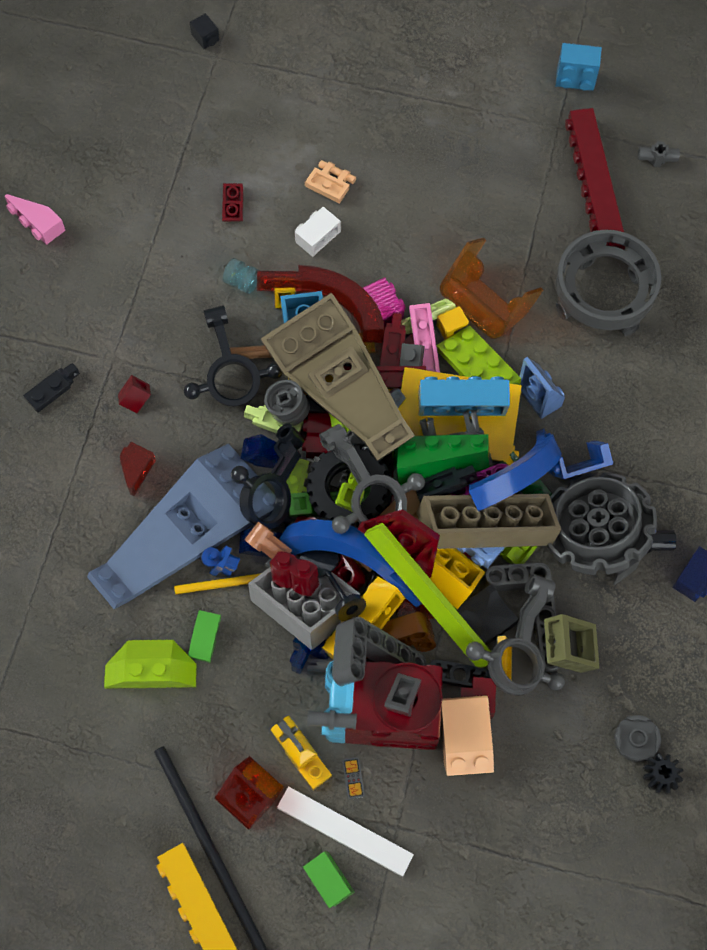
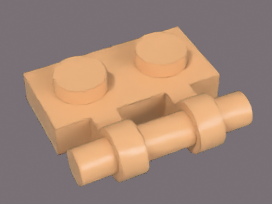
[305,160,356,204]

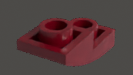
[222,183,244,222]

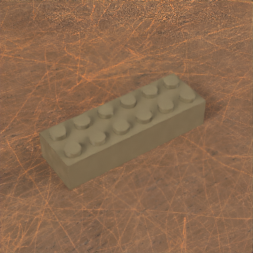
[416,494,561,549]

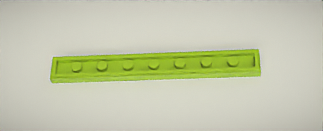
[364,523,491,667]

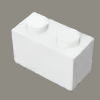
[295,207,341,257]

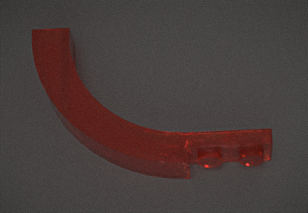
[257,265,385,343]

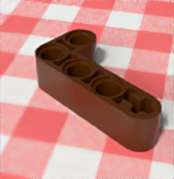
[366,612,436,659]

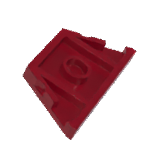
[358,509,440,578]

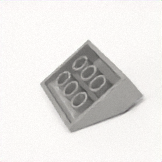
[248,553,360,650]

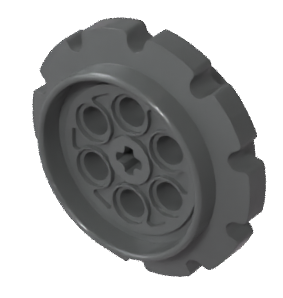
[548,472,657,575]

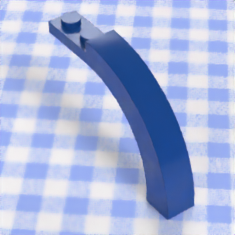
[469,428,562,511]
[279,520,422,607]

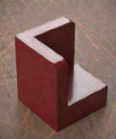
[118,375,151,413]

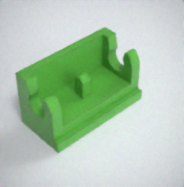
[303,851,355,908]

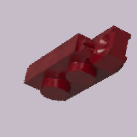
[379,313,406,366]

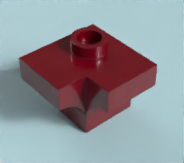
[460,677,496,719]

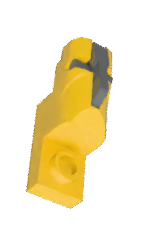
[271,716,332,790]

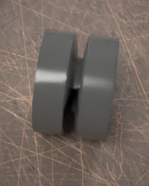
[264,380,310,426]

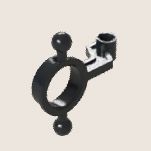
[184,305,283,407]
[231,423,305,529]

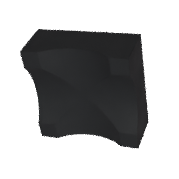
[455,584,519,645]

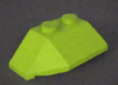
[104,640,197,688]

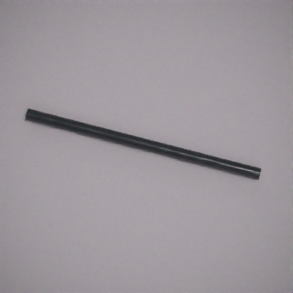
[154,746,268,950]

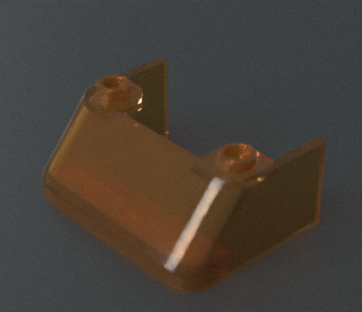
[440,238,544,339]

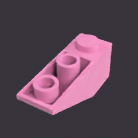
[5,194,65,245]

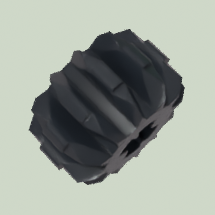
[643,753,683,794]

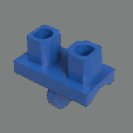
[201,546,240,576]

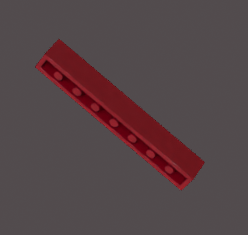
[565,108,625,250]

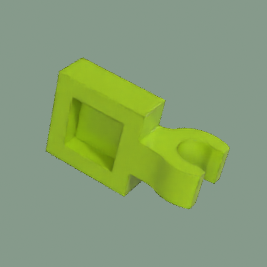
[335,472,365,511]

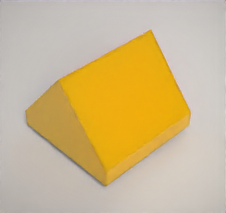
[274,288,296,308]

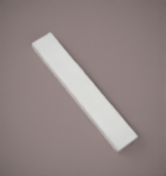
[277,786,414,877]

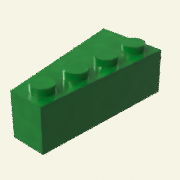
[397,434,489,485]

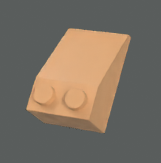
[441,695,494,776]

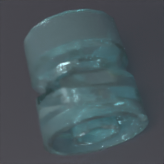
[223,258,261,294]

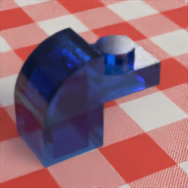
[289,634,332,674]

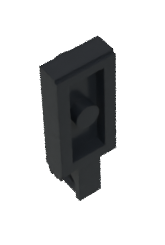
[23,363,80,413]
[416,465,478,503]

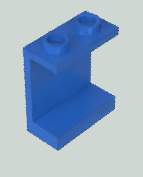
[548,440,613,479]

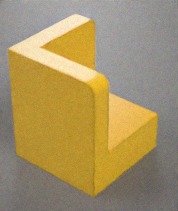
[436,306,469,340]

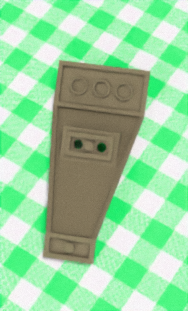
[261,293,415,461]

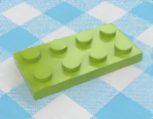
[436,325,521,385]

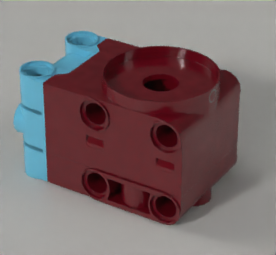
[322,661,443,750]

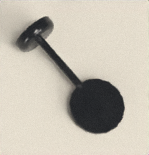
[300,550,366,621]

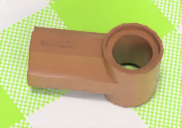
[244,522,292,559]

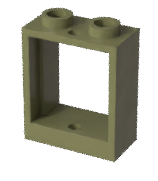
[544,614,600,673]

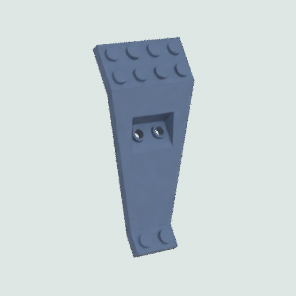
[87,444,276,609]

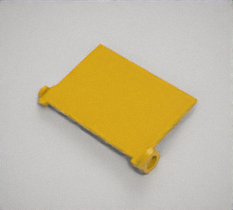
[398,367,522,465]

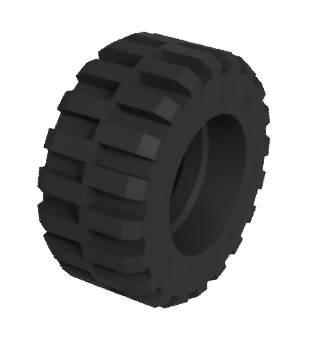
[307,444,393,528]

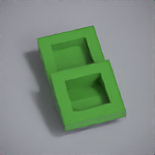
[188,610,221,663]

